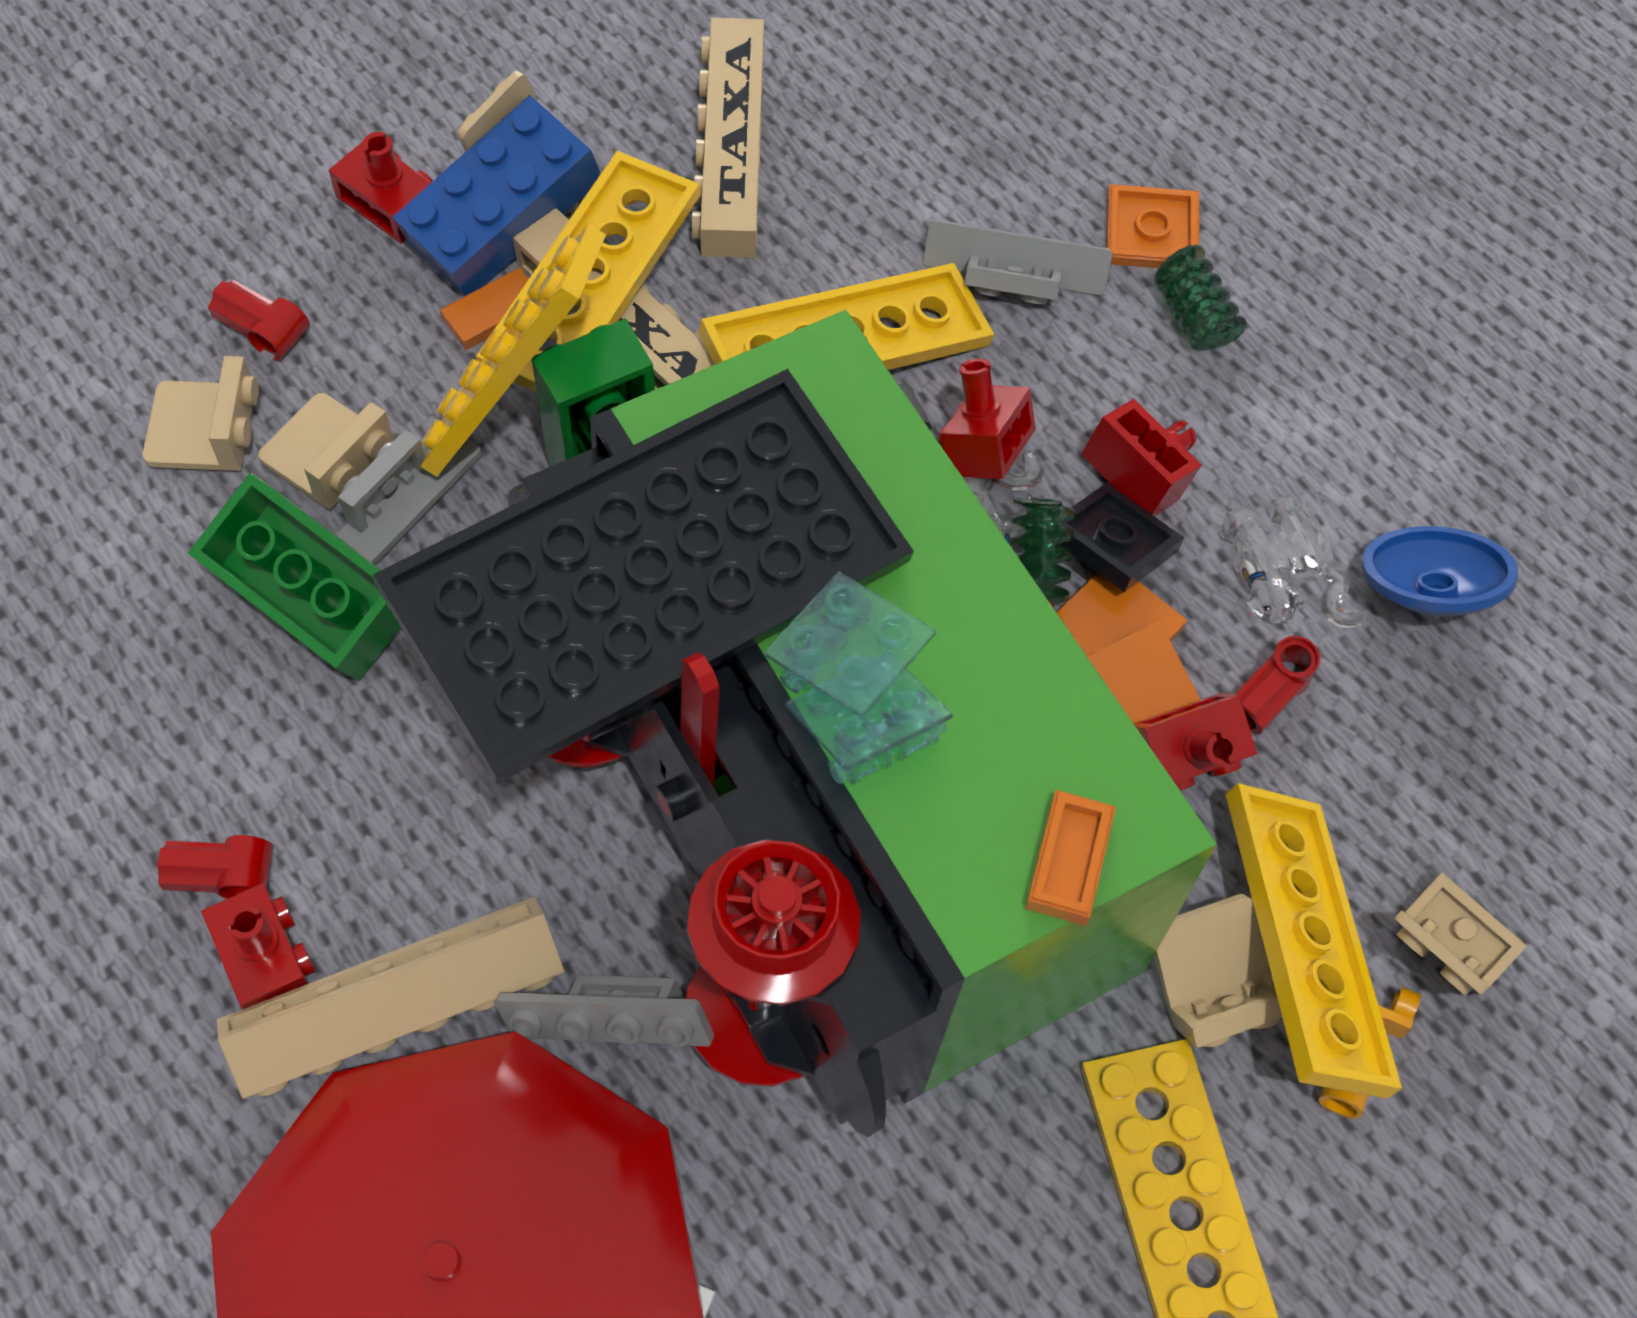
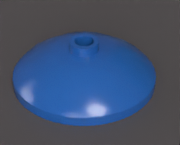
[1362,526,1518,617]

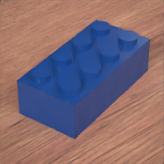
[392,95,601,297]

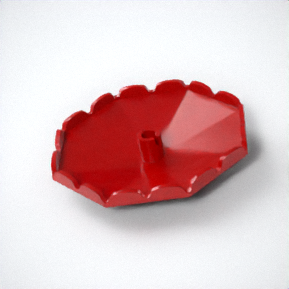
[211,1031,704,1318]

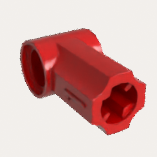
[208,280,310,361]
[1235,635,1320,735]
[157,835,274,899]

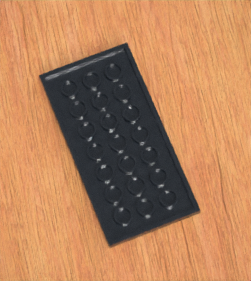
[373,369,914,785]

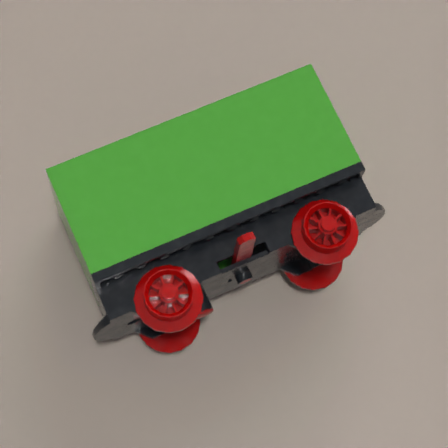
[509,310,1217,1137]

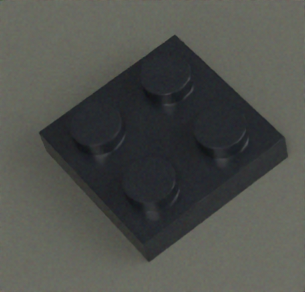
[1046,483,1184,592]

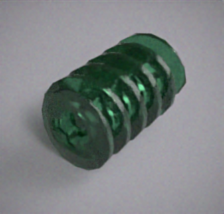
[1154,244,1247,351]
[1010,497,1076,604]

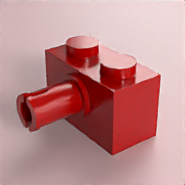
[329,132,433,244]
[938,358,1036,480]
[1081,398,1202,516]
[1133,693,1257,790]
[201,883,316,1009]

